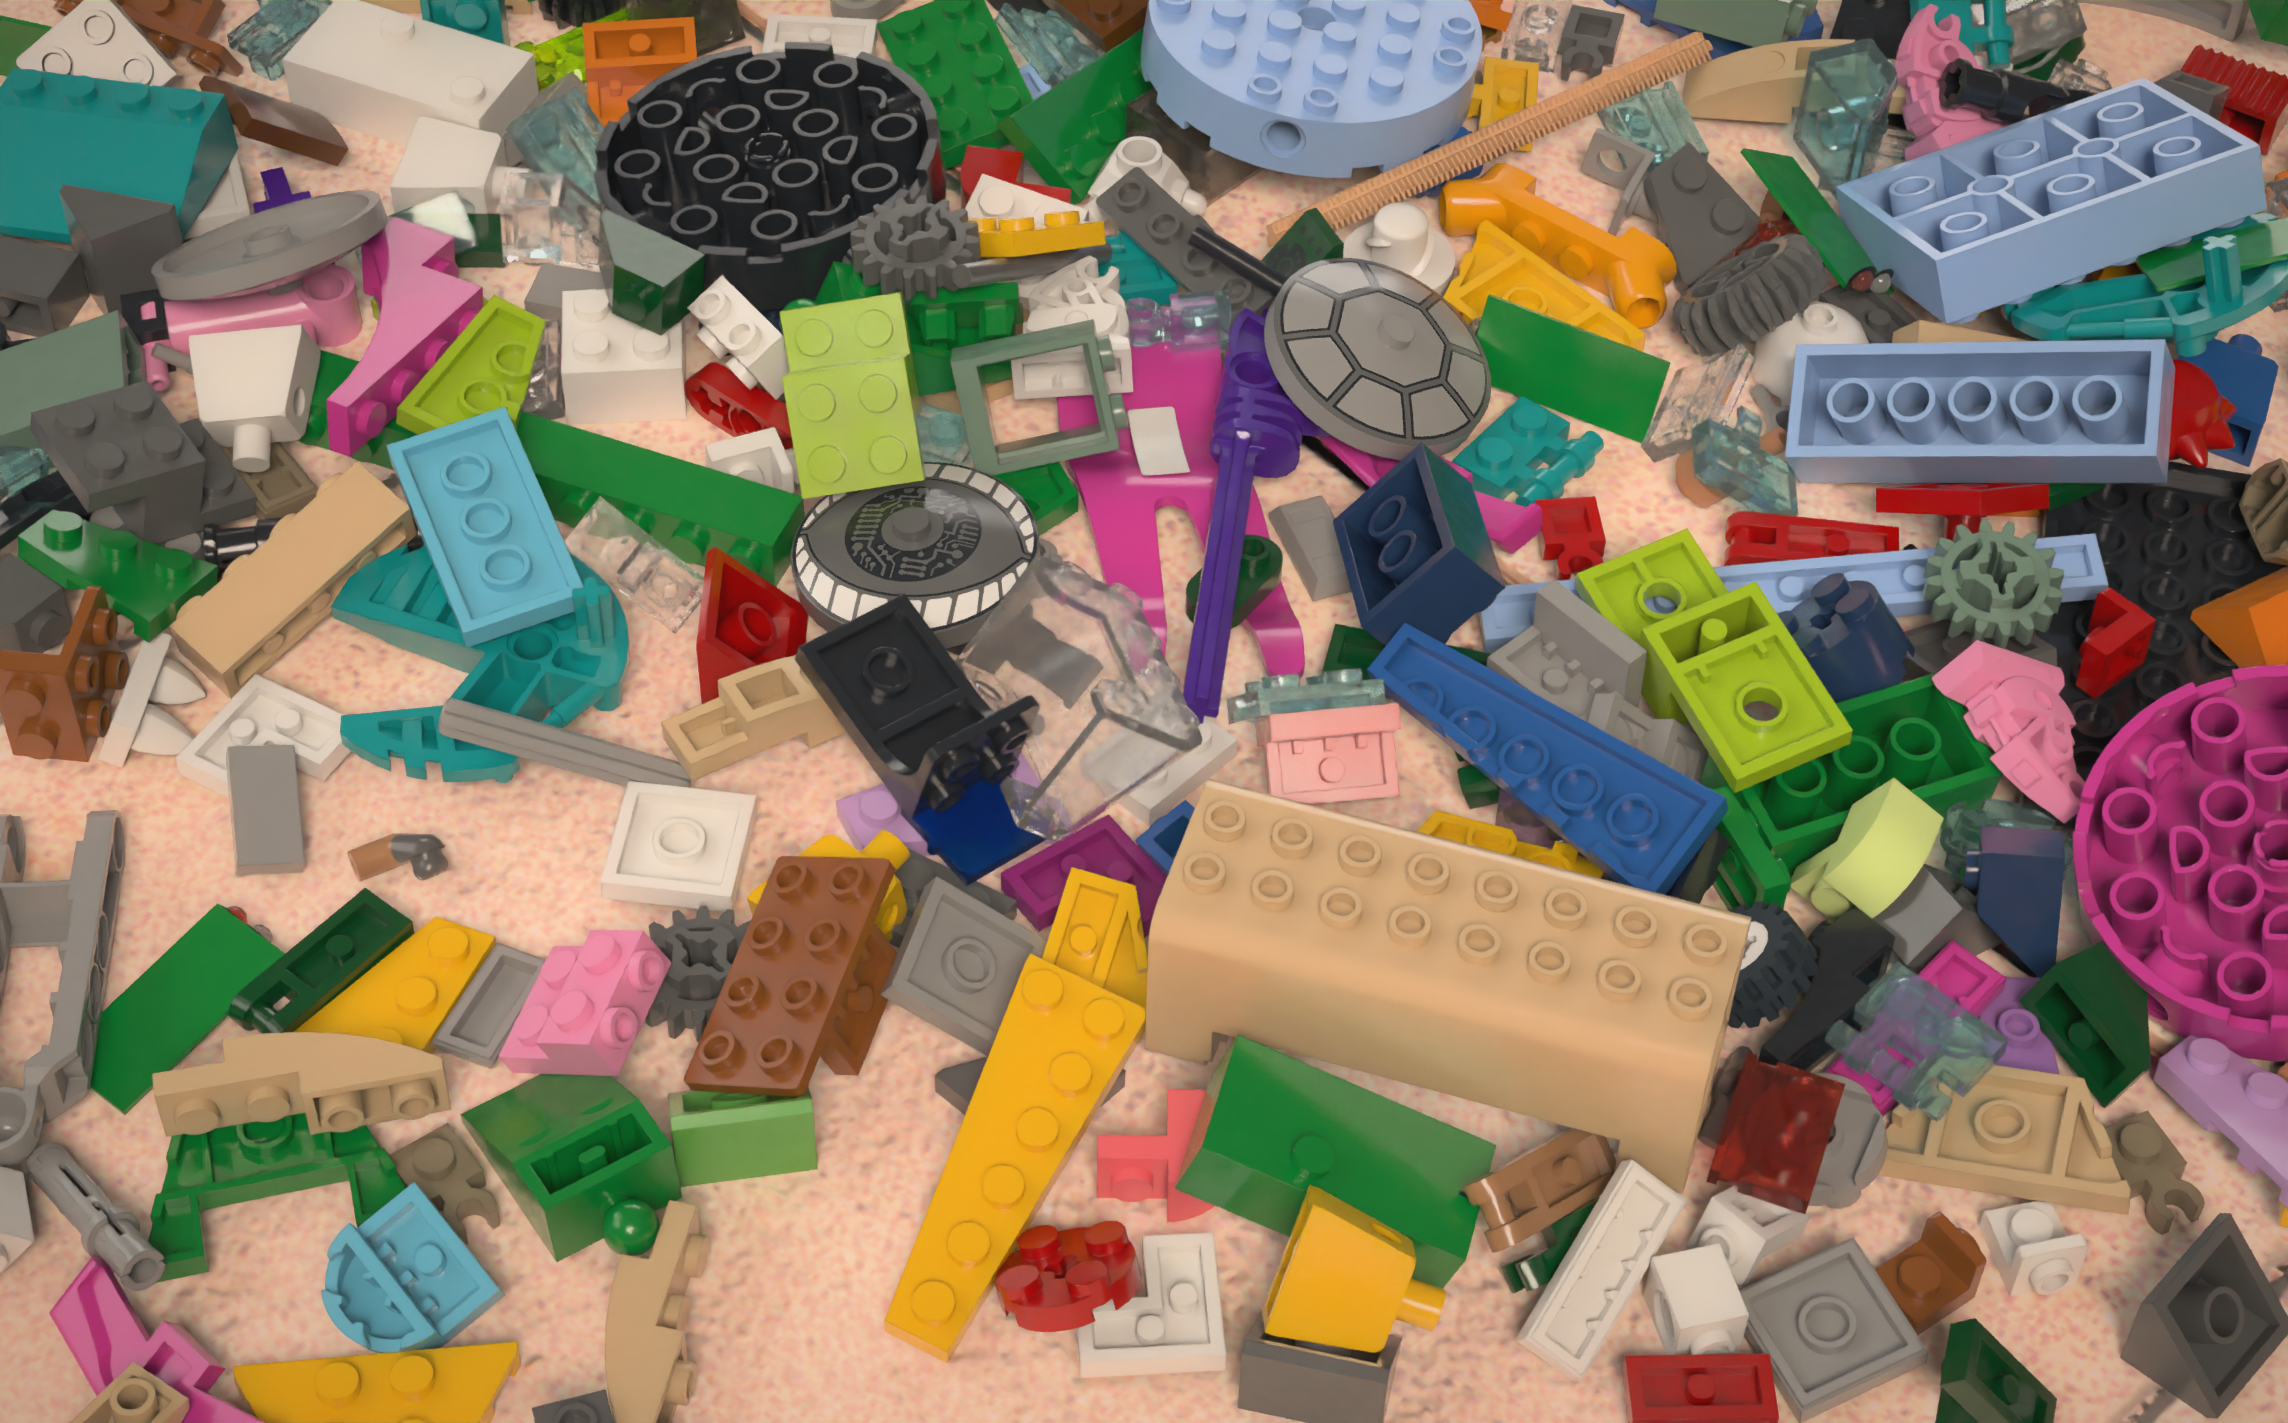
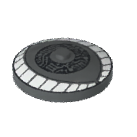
[791,462,1041,649]

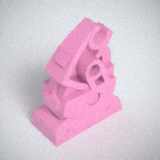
[1894,4,2011,161]
[1932,640,2085,824]

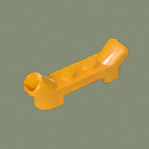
[1439,163,1677,329]

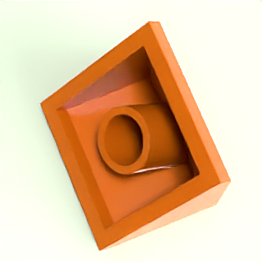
[2190,566,2288,668]

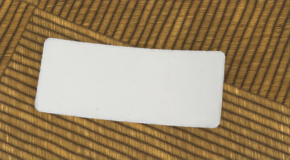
[1127,406,1190,476]

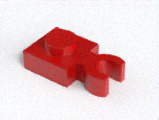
[1535,496,1606,581]

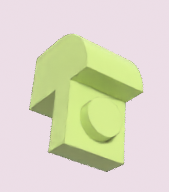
[1791,778,1944,922]

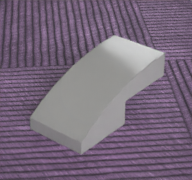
[1587,693,1709,783]

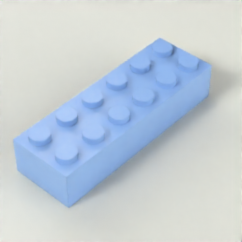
[1785,339,2175,483]

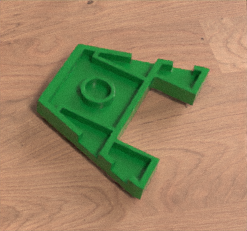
[148,1113,406,1283]

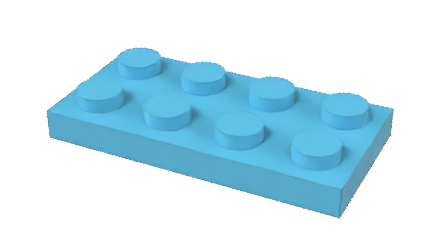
[386,407,584,648]

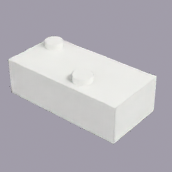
[282,0,539,147]

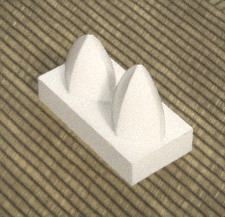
[97,632,206,768]

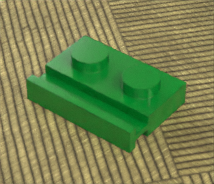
[1713,785,1791,913]

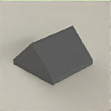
[59,184,183,315]
[2120,1213,2288,1419]
[1238,1309,1402,1423]

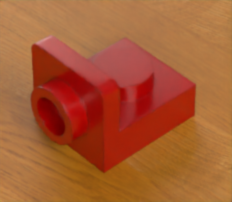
[2076,587,2156,699]

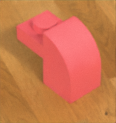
[1097,1089,1215,1222]

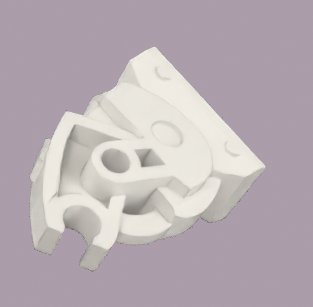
[1011,256,1134,400]

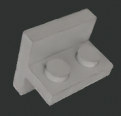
[1487,579,1647,722]

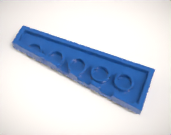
[1367,623,1728,895]

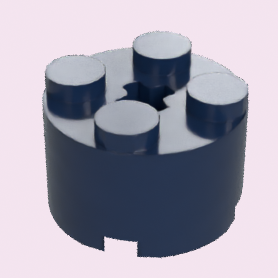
[1778,573,1915,703]

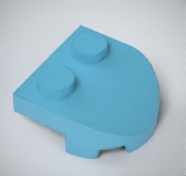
[321,1182,505,1353]

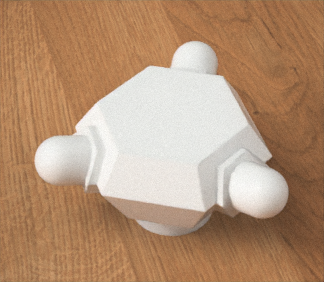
[1083,136,1207,222]

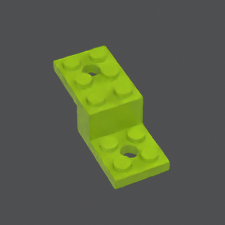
[1575,528,1853,793]

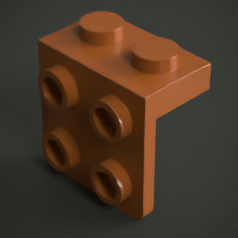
[0,585,129,762]

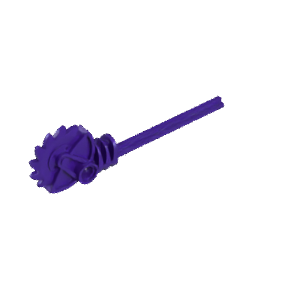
[1180,307,1333,724]

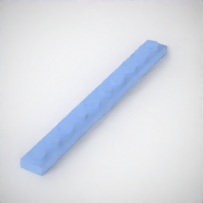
[1478,533,2108,653]

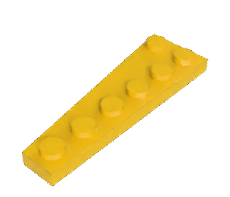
[884,953,1146,1363]

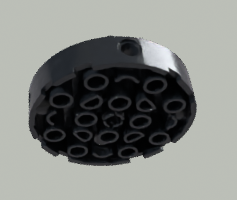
[594,42,947,310]

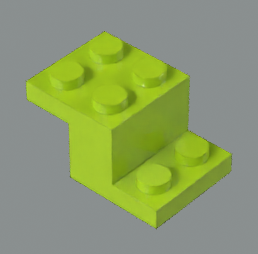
[780,292,926,499]

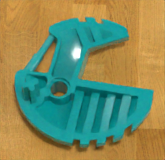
[2000,212,2288,357]
[331,544,630,783]

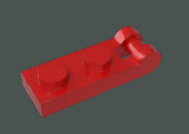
[1724,511,1899,566]

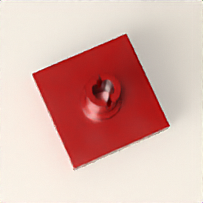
[1876,483,2049,542]

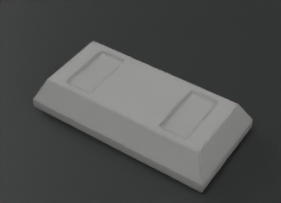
[1269,495,1352,601]
[431,942,546,1069]

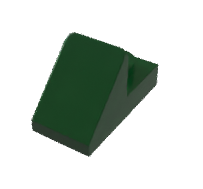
[1935,1318,2057,1423]

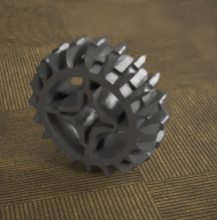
[1672,234,1828,357]

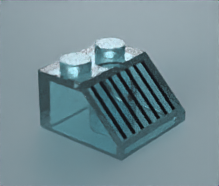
[1793,38,1898,202]

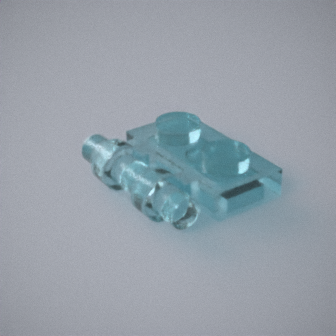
[1825,961,2008,1122]

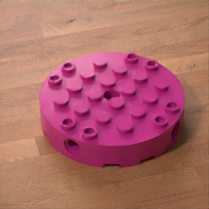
[2073,665,2288,1061]

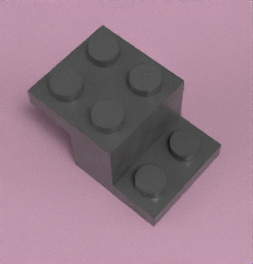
[30,380,256,544]

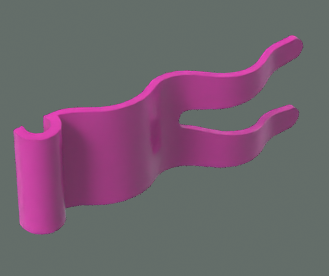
[1056,307,1305,685]

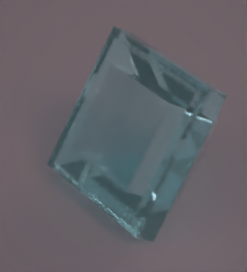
[0,446,49,503]

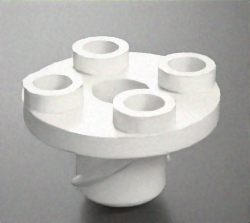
[1343,202,1455,296]

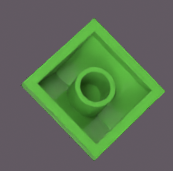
[668,1087,818,1187]

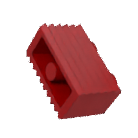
[2180,44,2288,155]

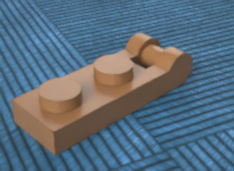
[1463,1127,1616,1253]

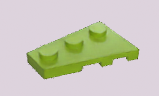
[396,295,546,435]

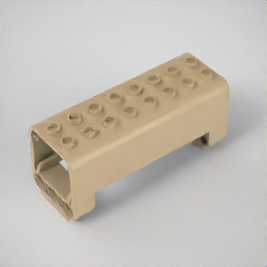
[1145,779,1752,1194]

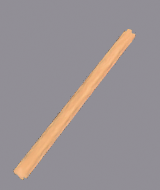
[1266,31,1713,247]

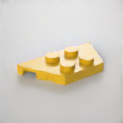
[1443,219,1646,352]
[233,1341,521,1423]

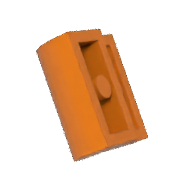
[583,17,697,141]

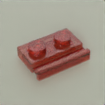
[1706,1052,1845,1214]

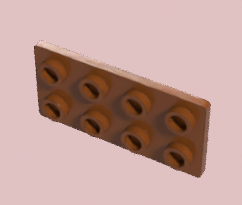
[684,856,897,1097]

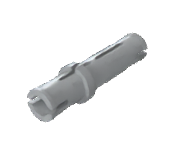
[26,1142,165,1291]

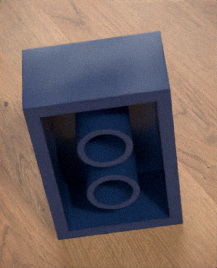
[1333,442,1506,646]

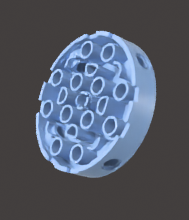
[1141,0,1483,178]

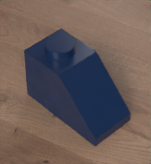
[1964,826,2065,979]

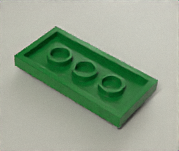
[877,0,1033,169]

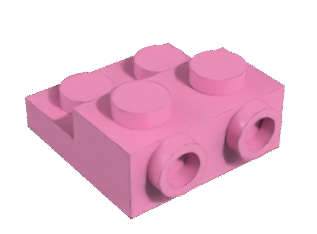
[498,930,672,1076]

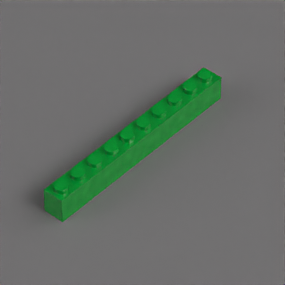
[297,350,805,587]

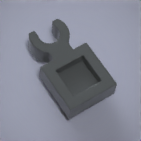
[1559,4,1625,81]

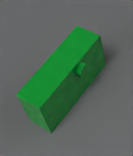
[1699,672,2003,877]
[1175,1034,1496,1289]

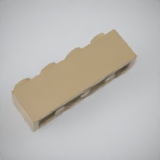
[169,461,417,699]

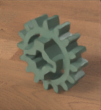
[1922,519,2064,649]

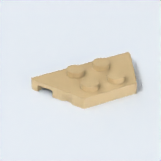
[1878,1058,2131,1215]

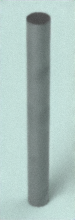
[952,242,1112,288]

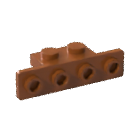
[53,0,243,77]

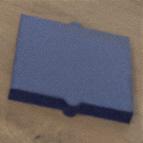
[900,775,1058,886]

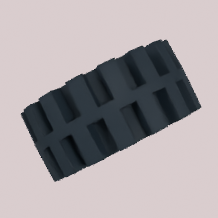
[1728,901,1818,1029]

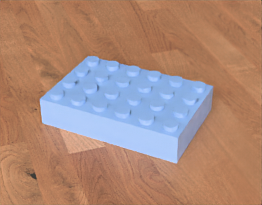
[1835,78,2267,325]

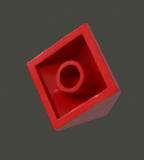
[696,547,808,704]

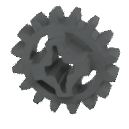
[850,195,981,300]
[646,906,751,1042]

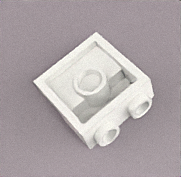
[687,275,790,400]

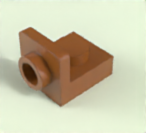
[1875,1212,1987,1335]

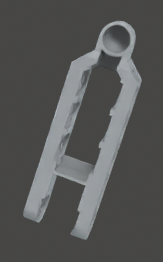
[0,810,125,1167]

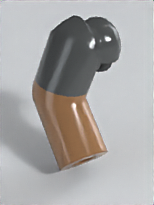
[347,833,448,882]

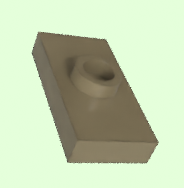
[218,442,318,519]

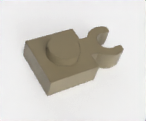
[2105,1110,2205,1235]
[389,1123,500,1245]

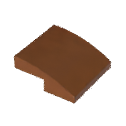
[199,76,349,166]

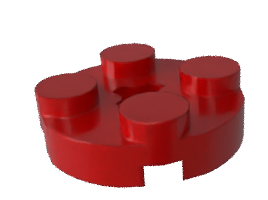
[995,1221,1142,1332]

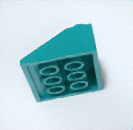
[0,68,238,244]

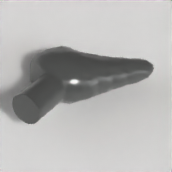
[1698,1046,1764,1151]

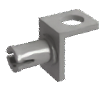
[1581,128,1659,236]

